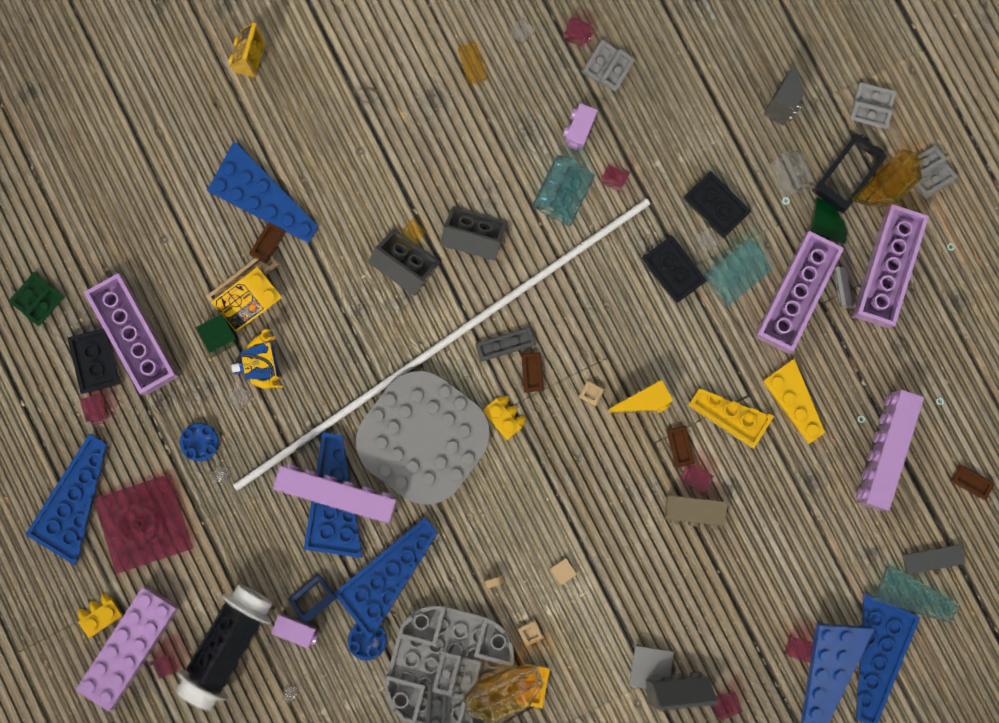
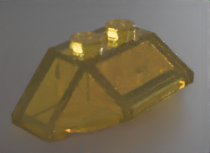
[852,149,922,207]
[463,665,544,723]

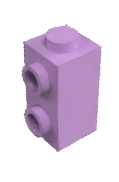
[563,103,598,150]
[271,613,319,648]

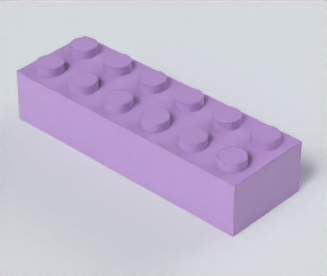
[852,204,929,329]
[754,231,844,354]
[84,273,179,396]
[856,390,924,511]
[273,464,398,524]
[76,586,180,712]

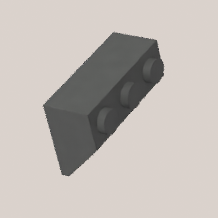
[763,66,804,126]
[440,206,507,261]
[368,228,441,296]
[646,672,718,711]

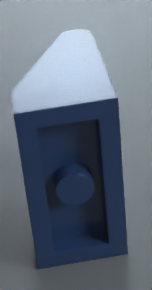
[287,573,337,624]

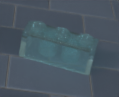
[532,155,595,226]
[704,238,772,307]

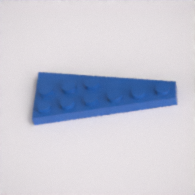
[207,141,319,244]
[304,433,363,558]
[25,434,108,566]
[334,517,438,640]
[856,593,920,723]
[801,623,874,723]

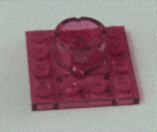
[93,474,193,574]

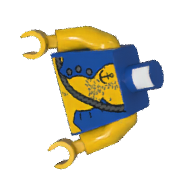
[231,328,283,389]

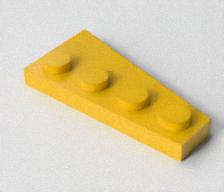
[762,359,825,444]
[688,388,774,449]

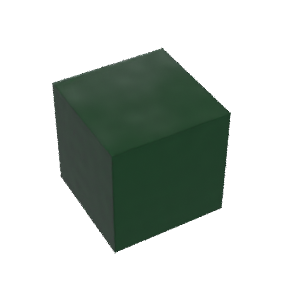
[195,314,237,358]

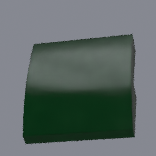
[8,272,64,326]

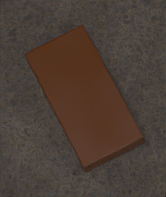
[249,222,286,264]
[521,352,544,393]
[666,426,695,468]
[950,464,995,501]

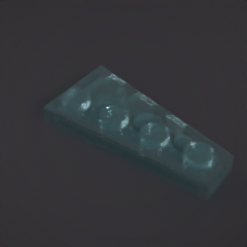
[872,565,959,623]

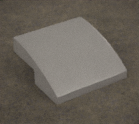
[581,39,635,92]
[850,82,897,129]
[903,145,958,199]
[833,267,854,309]
[629,645,674,688]
[432,652,482,702]

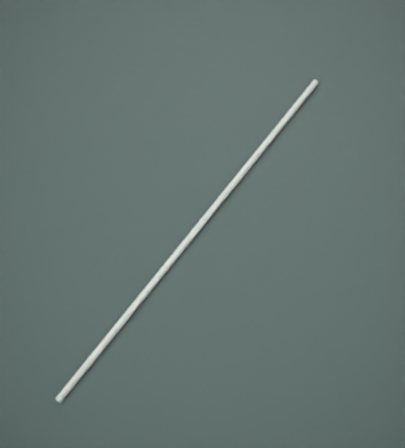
[233,198,651,491]

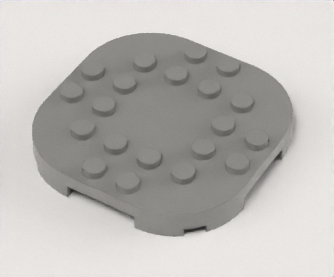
[356,371,490,505]
[385,605,514,723]

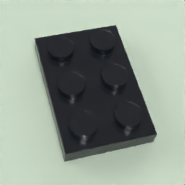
[683,171,751,239]
[641,235,707,304]
[67,328,121,394]

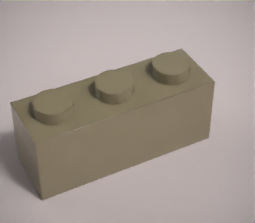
[664,495,728,529]

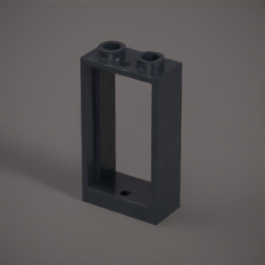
[812,133,887,214]

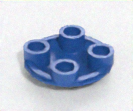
[180,423,219,461]
[348,623,387,661]

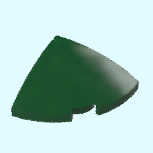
[810,198,847,244]

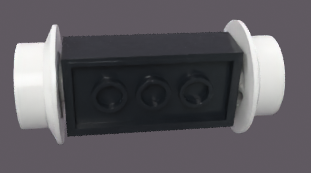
[176,584,273,711]

